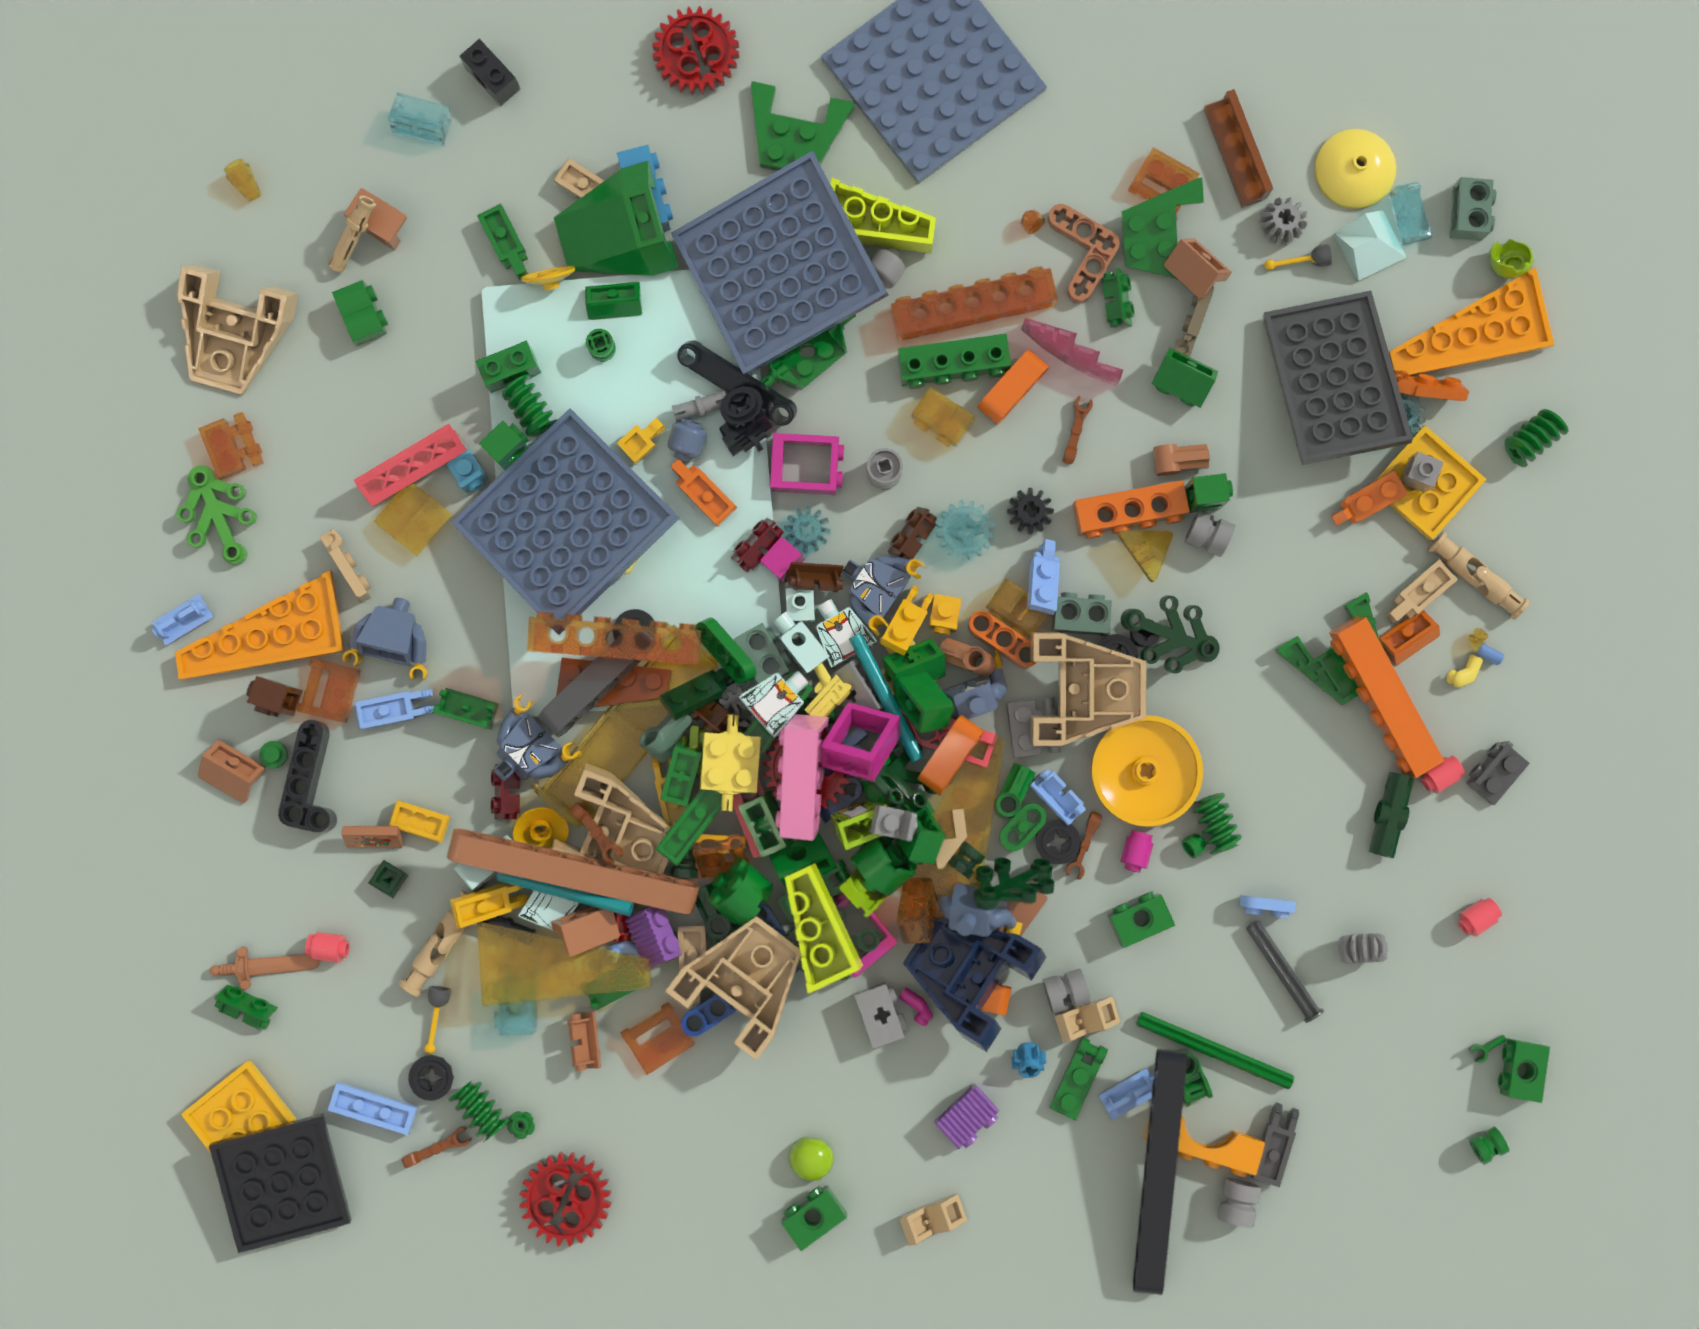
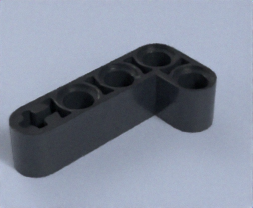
[278,720,337,832]

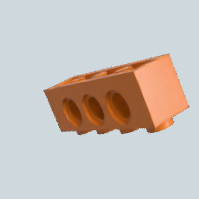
[1072,480,1190,539]

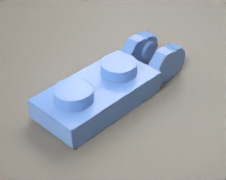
[354,689,434,730]

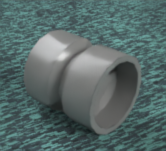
[867,448,903,490]
[1185,510,1235,557]
[1042,969,1091,1014]
[1217,1178,1262,1228]

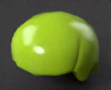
[1490,239,1534,279]
[788,1137,834,1181]

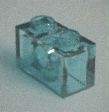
[494,976,537,1035]

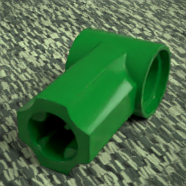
[993,763,1036,819]

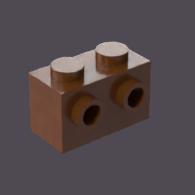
[246,676,303,717]

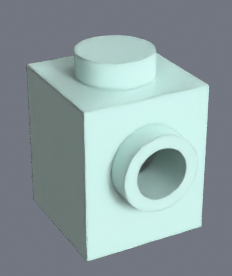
[786,587,815,624]

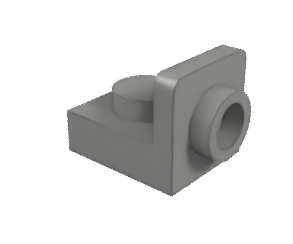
[870,804,918,841]

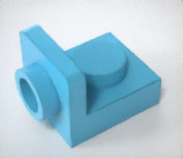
[446,450,488,493]

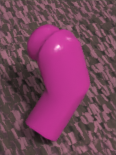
[899,987,933,1027]

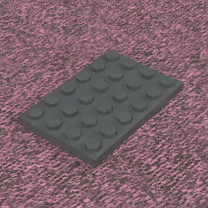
[1263,291,1413,465]

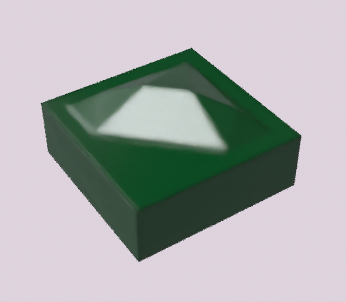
[368,860,408,899]

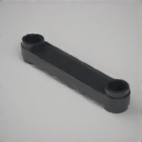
[677,340,797,426]

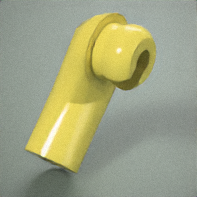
[1446,655,1483,688]

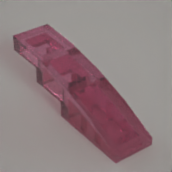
[1021,318,1123,386]

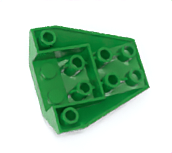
[554,161,678,276]

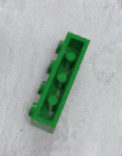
[898,333,1011,389]

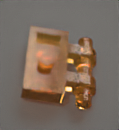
[198,412,264,480]

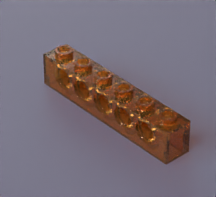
[891,267,1058,341]
[527,612,702,665]

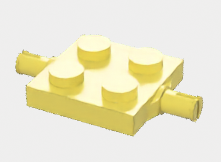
[700,715,761,811]

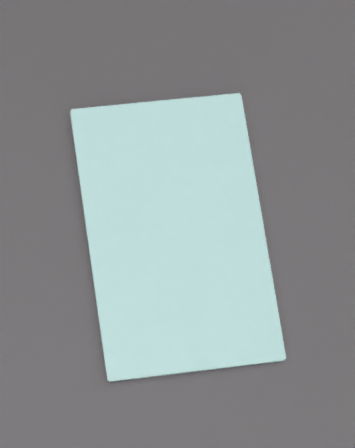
[482,269,787,717]

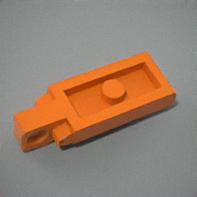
[671,459,737,527]
[1331,470,1408,526]

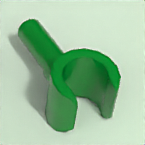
[1469,1035,1507,1063]

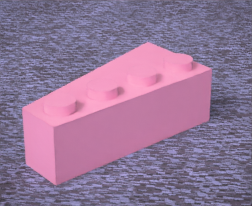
[776,714,829,841]

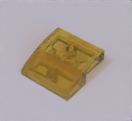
[374,483,452,556]

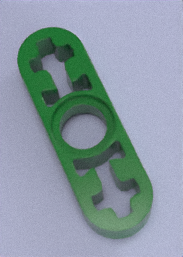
[695,617,756,684]

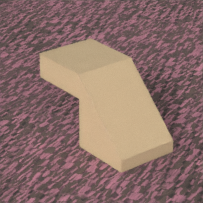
[935,809,967,869]
[1055,996,1121,1043]
[899,1194,968,1246]

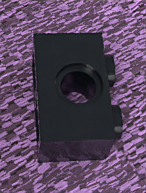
[459,38,521,106]

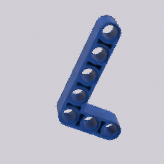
[681,902,799,1036]

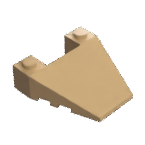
[177,264,298,395]
[1030,632,1146,746]
[550,763,671,874]
[665,916,801,1061]

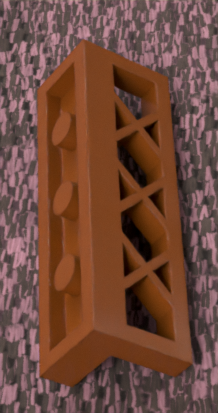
[1203,89,1273,207]

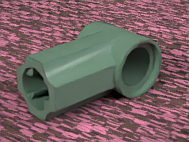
[639,714,695,762]

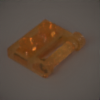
[1128,147,1200,214]
[297,658,361,723]
[693,834,750,878]
[621,1002,695,1075]

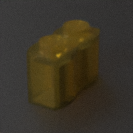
[912,387,975,447]
[986,578,1048,638]

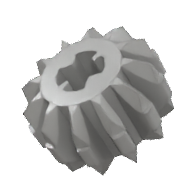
[1260,197,1307,244]
[1338,933,1388,964]

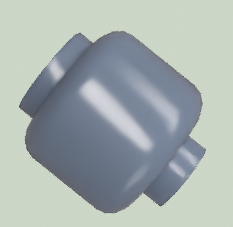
[667,419,706,461]

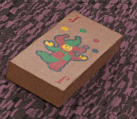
[341,826,403,848]

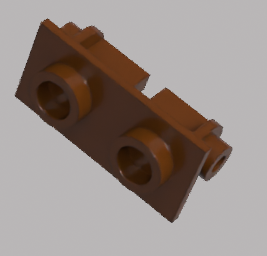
[888,507,937,560]
[784,562,844,593]
[688,701,733,734]

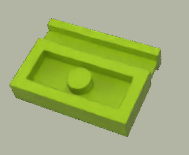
[839,869,887,918]

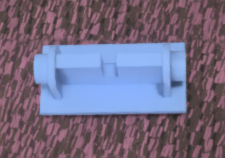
[152,594,213,646]
[1030,768,1086,826]
[1098,1068,1153,1120]

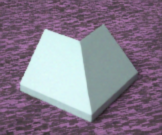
[1333,210,1407,282]

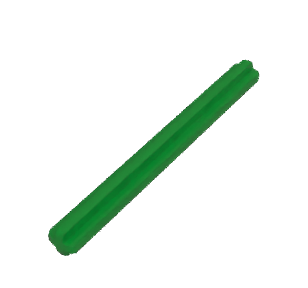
[1136,1012,1294,1089]

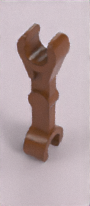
[1062,396,1093,464]
[570,802,624,864]
[1065,811,1102,880]
[402,1127,472,1168]

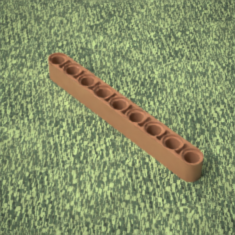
[447,829,700,914]

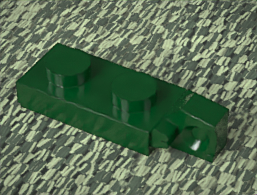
[660,668,735,720]

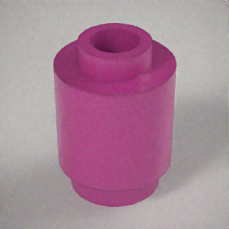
[1120,830,1154,873]

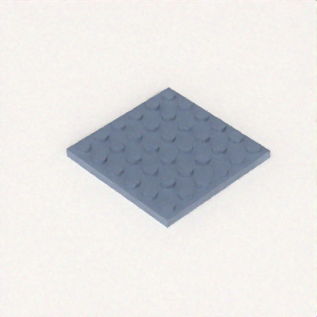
[821,0,1047,184]
[671,151,889,374]
[451,408,680,635]

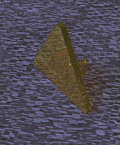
[1118,531,1173,582]

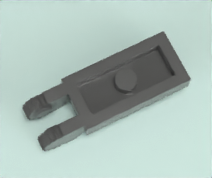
[1251,1102,1299,1187]

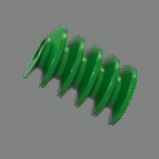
[502,374,557,437]
[1504,409,1569,467]
[1193,793,1242,855]
[448,1080,510,1143]

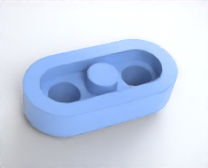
[1239,895,1296,918]

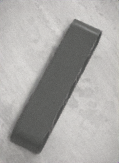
[538,623,657,737]

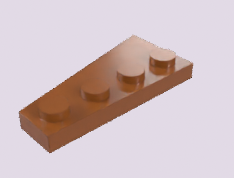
[556,657,672,708]

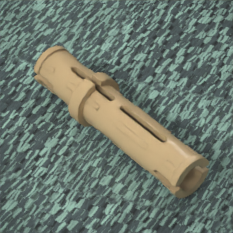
[327,196,376,272]

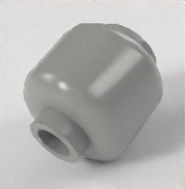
[870,248,905,289]

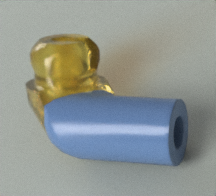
[1469,628,1504,665]

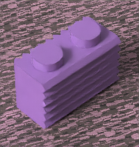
[624,907,682,970]
[934,1083,999,1149]

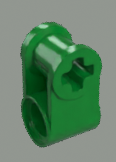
[1177,1049,1213,1107]

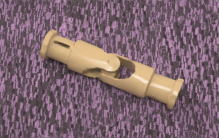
[1428,531,1530,620]
[398,890,469,997]

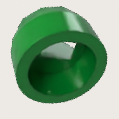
[1181,834,1206,859]

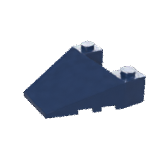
[903,917,1046,1052]

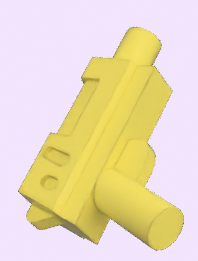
[805,663,852,717]

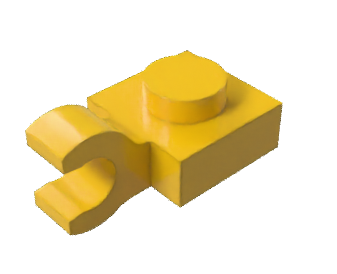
[617,418,666,464]

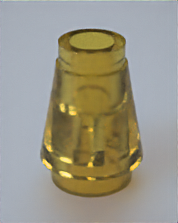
[224,159,262,202]

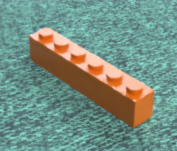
[1329,616,1444,778]

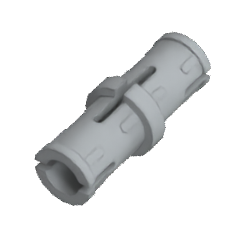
[672,390,726,422]

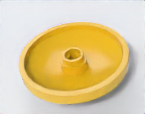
[1091,715,1203,826]

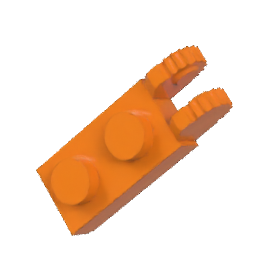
[1394,370,1469,401]

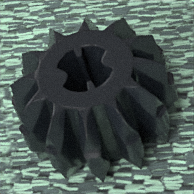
[1007,488,1054,535]

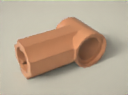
[1153,444,1210,476]
[939,638,996,677]

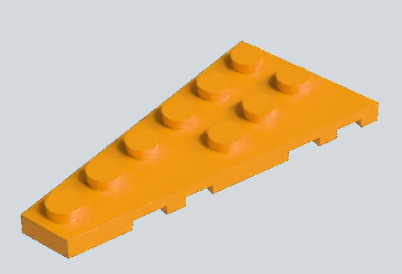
[1389,267,1554,376]
[175,570,345,680]

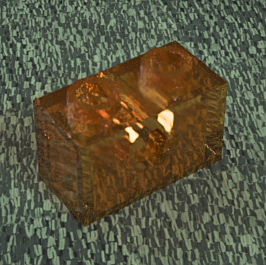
[896,878,938,944]

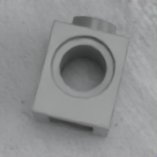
[1400,452,1444,493]

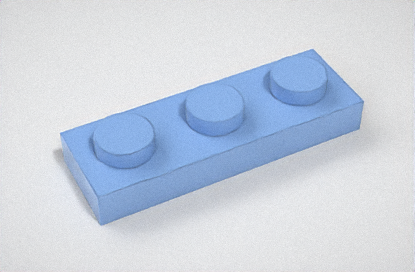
[328,1082,418,1135]

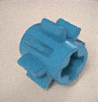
[1011,1042,1047,1078]

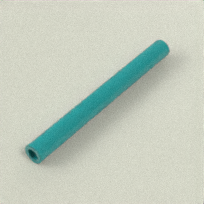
[849,633,924,763]
[497,872,634,916]

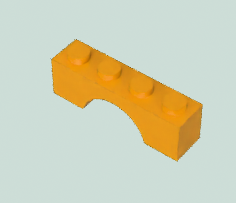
[1143,1116,1265,1178]

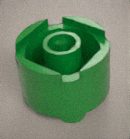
[850,835,917,896]
[707,857,773,926]

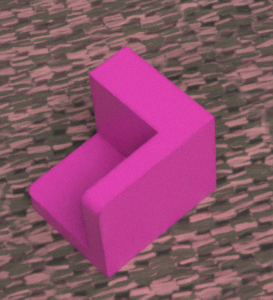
[761,536,805,583]

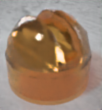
[1021,210,1045,234]

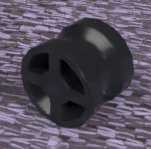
[1130,619,1159,648]

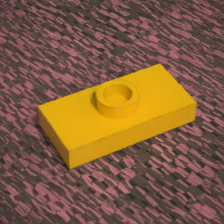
[388,800,451,843]

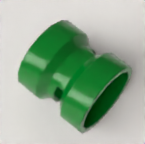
[586,328,616,362]
[1469,1127,1509,1165]

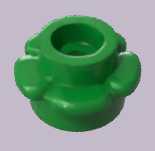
[507,1111,535,1139]

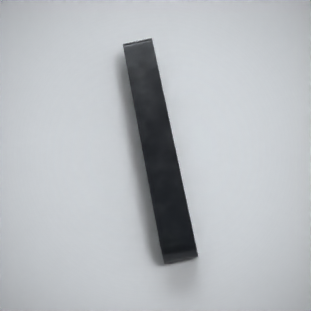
[1133,1049,1187,1295]

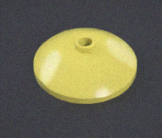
[1315,129,1396,209]

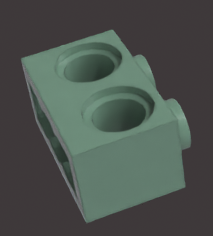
[1450,177,1496,241]
[1052,592,1112,636]
[734,623,792,684]

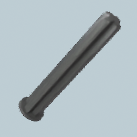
[1247,921,1324,1023]

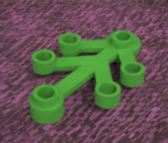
[177,465,257,565]

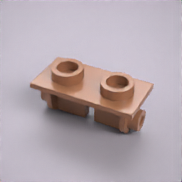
[567,1012,601,1071]

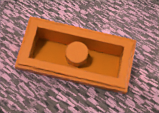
[1379,610,1440,666]

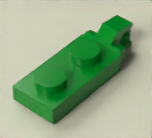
[477,203,528,280]

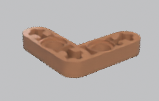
[1048,204,1120,304]

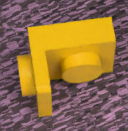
[929,594,962,635]

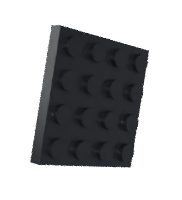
[209,1113,352,1253]

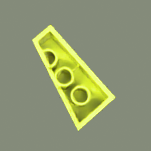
[830,177,936,253]
[785,863,863,994]

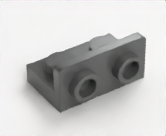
[1466,741,1530,805]

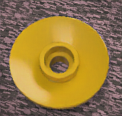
[521,266,575,290]
[513,807,569,849]

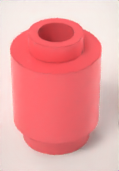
[1420,756,1465,794]
[1458,898,1502,937]
[305,932,350,963]

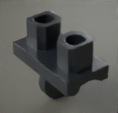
[719,407,772,456]

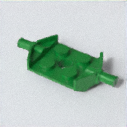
[760,314,856,390]

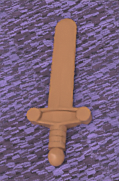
[209,946,320,990]

